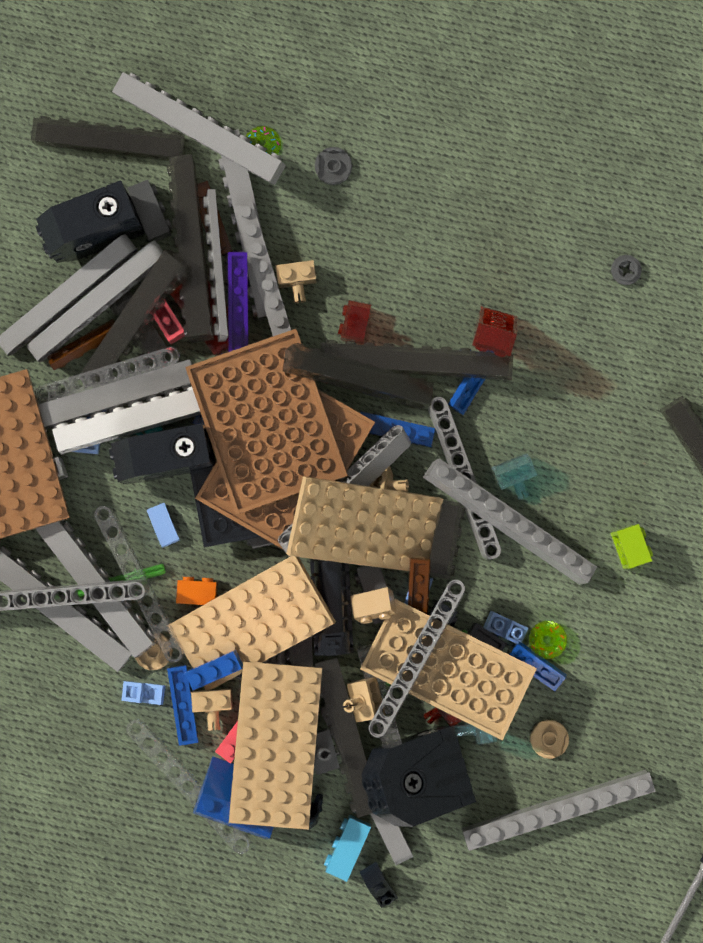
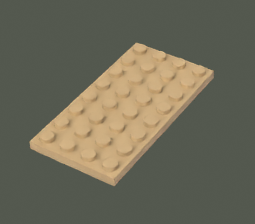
[286,476,443,571]
[169,556,336,691]
[360,599,537,741]
[229,662,322,830]

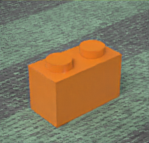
[176,577,218,605]

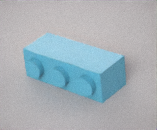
[324,815,371,882]

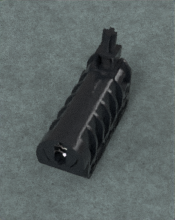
[310,559,354,656]

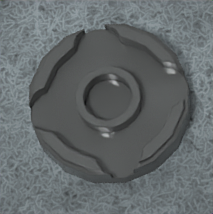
[315,147,352,185]

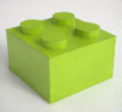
[611,524,653,569]

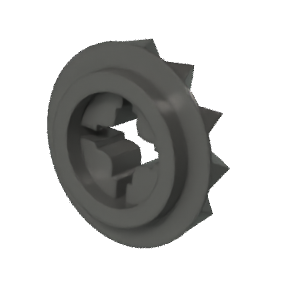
[611,255,642,285]

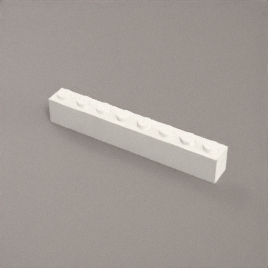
[52,387,201,455]

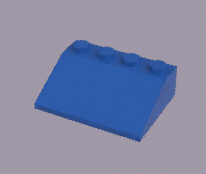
[193,757,274,839]

